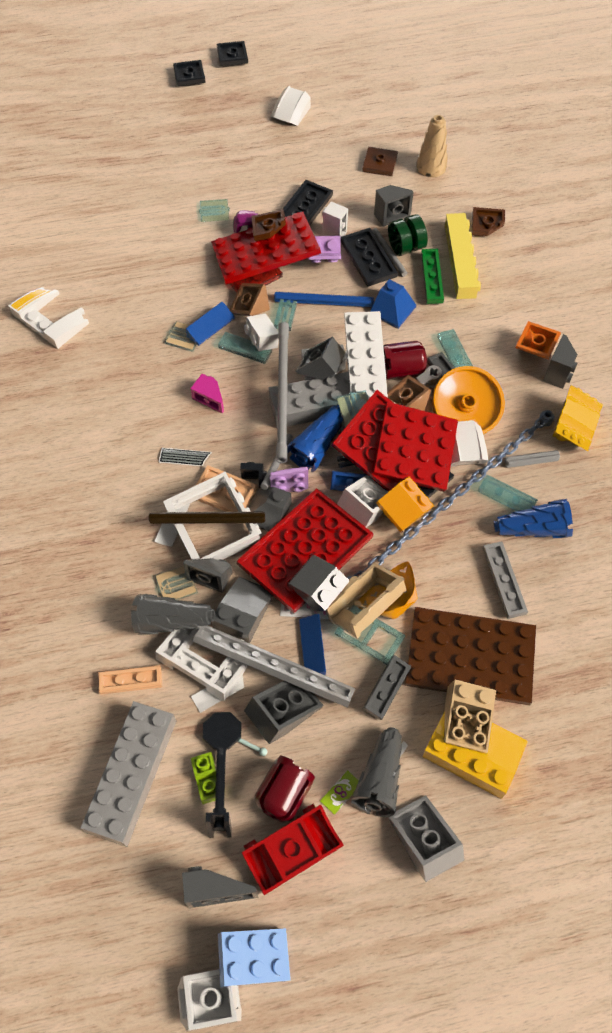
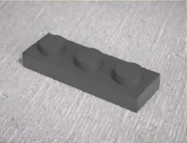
[362,655,411,720]

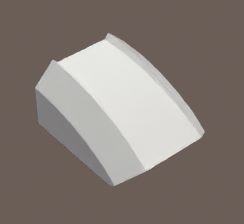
[271,86,311,126]
[451,420,488,467]
[177,969,242,1031]

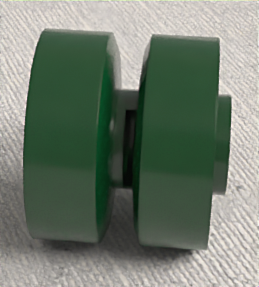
[388,214,428,256]

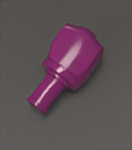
[233,210,258,233]

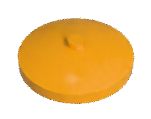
[432,366,505,435]

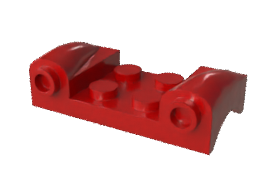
[241,803,344,895]

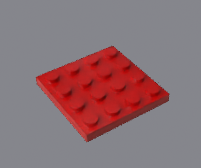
[331,390,400,492]
[372,401,458,492]

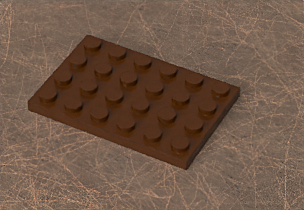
[405,607,536,706]

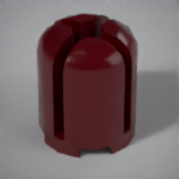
[383,341,427,380]
[254,755,316,822]

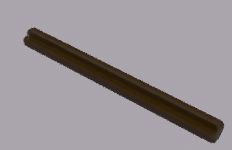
[149,511,266,524]

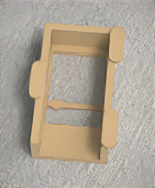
[326,562,407,638]

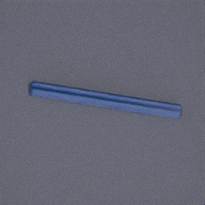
[274,292,374,307]

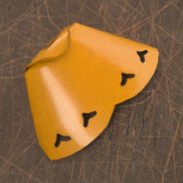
[358,561,418,619]

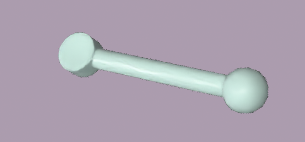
[238,739,267,756]

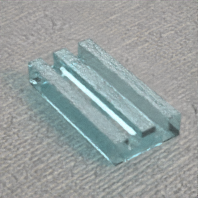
[274,299,297,331]

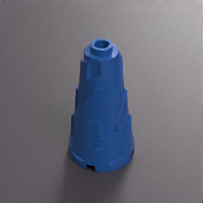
[287,405,344,472]
[494,499,573,538]

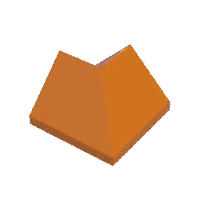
[515,321,561,360]

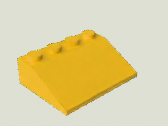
[422,711,528,799]

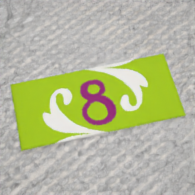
[320,770,359,815]

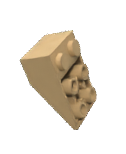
[444,679,496,754]

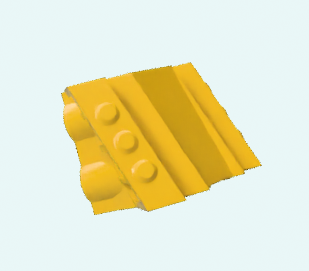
[553,385,603,451]

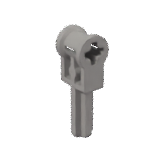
[416,365,442,389]

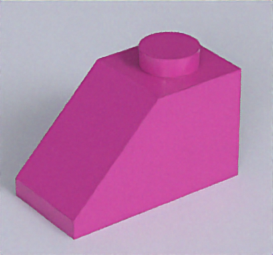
[190,374,224,413]

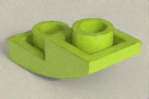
[190,752,216,805]

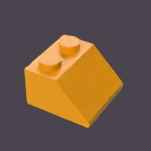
[376,477,434,533]

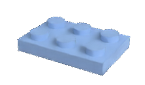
[218,928,290,987]

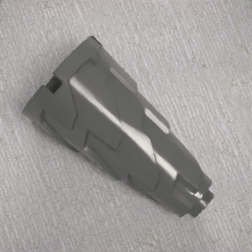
[131,594,215,635]
[351,727,402,817]

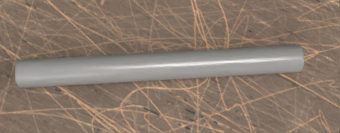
[372,228,408,277]
[261,434,293,490]

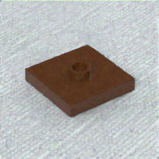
[362,147,398,176]

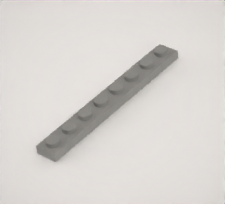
[193,626,355,708]

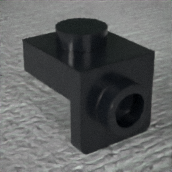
[240,462,267,488]

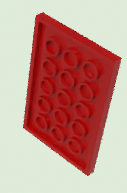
[211,212,321,285]
[237,488,374,613]

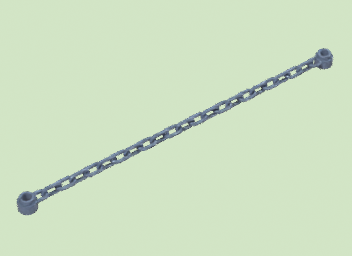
[346,410,555,580]

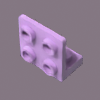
[308,235,341,263]
[270,467,308,492]

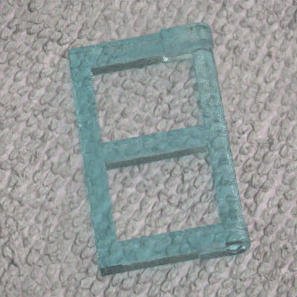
[335,605,406,665]

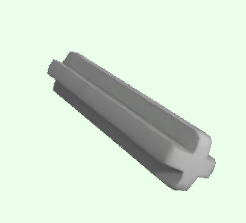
[505,450,560,468]

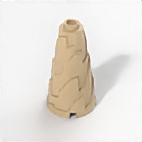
[416,115,448,177]

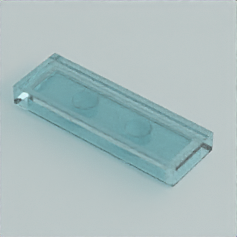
[437,329,473,368]
[218,332,272,364]
[478,475,538,511]

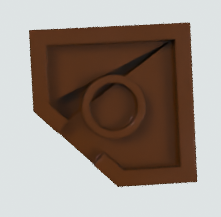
[472,207,505,236]
[252,209,286,241]

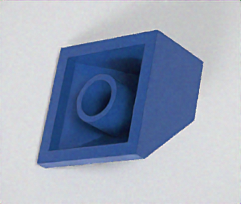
[370,279,416,329]

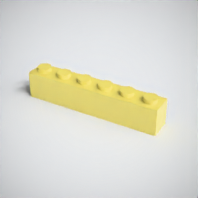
[444,213,481,299]

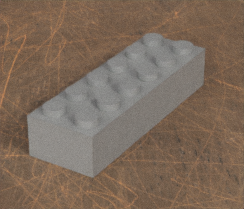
[269,372,351,427]
[81,701,176,847]

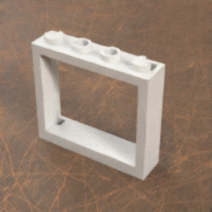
[163,472,261,560]

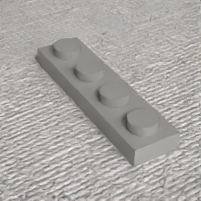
[483,541,528,619]

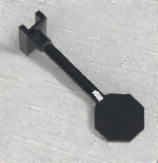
[203,712,242,838]

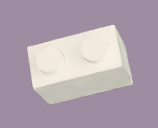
[322,202,348,241]
[244,313,279,351]

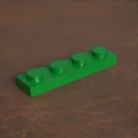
[421,249,444,304]

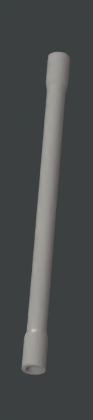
[276,322,289,463]

